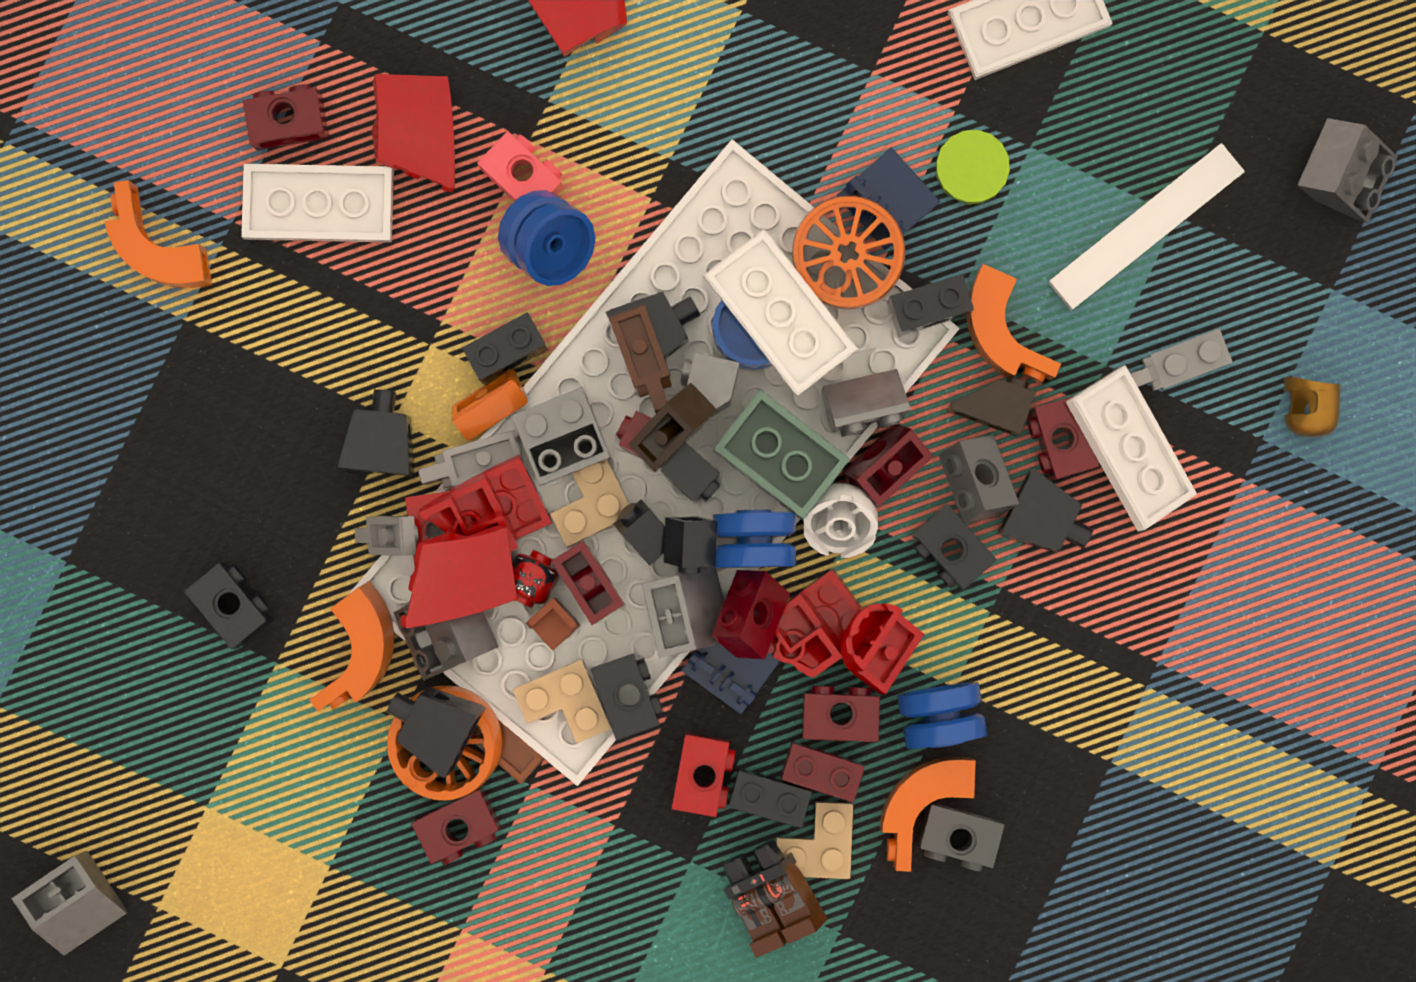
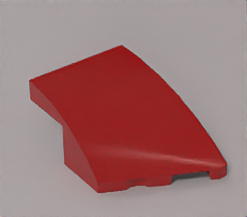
[527,0,627,57]
[372,74,455,192]
[419,454,552,552]
[401,525,517,628]
[768,568,862,678]

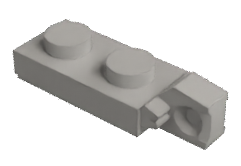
[1131,328,1233,391]
[418,430,524,488]
[355,516,419,556]

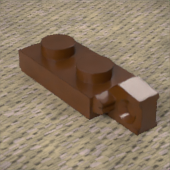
[609,304,672,413]

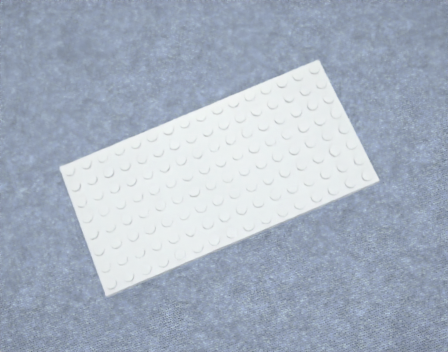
[349,140,960,786]

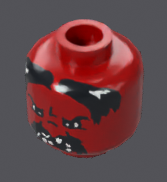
[512,550,559,608]

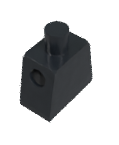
[605,292,701,360]
[338,389,414,477]
[997,470,1093,552]
[387,687,486,778]

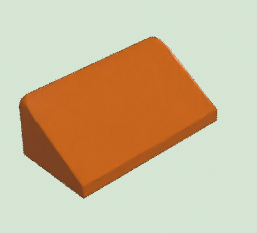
[452,368,528,441]

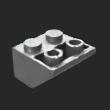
[1298,118,1398,223]
[680,352,740,417]
[822,369,911,437]
[512,387,610,486]
[642,567,724,658]
[393,605,499,681]
[11,851,128,955]

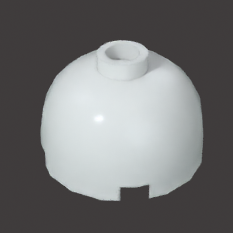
[804,483,878,558]

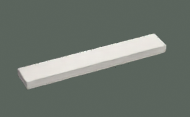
[1048,143,1245,310]

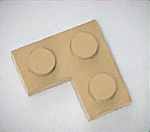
[550,459,629,548]
[512,659,611,743]
[776,801,853,879]

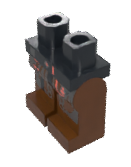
[723,839,828,958]

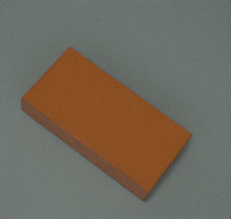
[472,720,544,784]

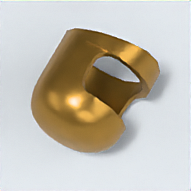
[1284,377,1341,437]

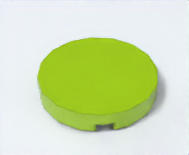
[935,130,1010,205]

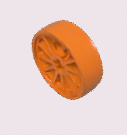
[792,196,905,309]
[387,685,502,800]

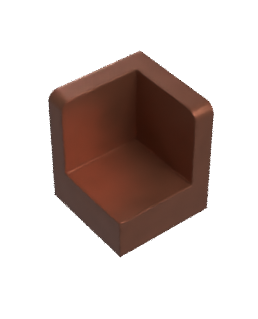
[525,598,581,651]

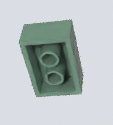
[713,389,850,520]

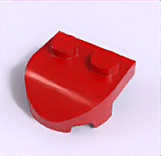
[841,603,924,695]

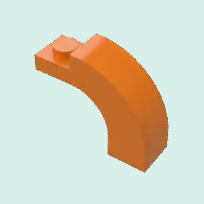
[104,180,212,288]
[967,264,1061,383]
[309,581,394,712]
[880,757,976,872]

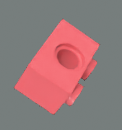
[477,131,564,202]

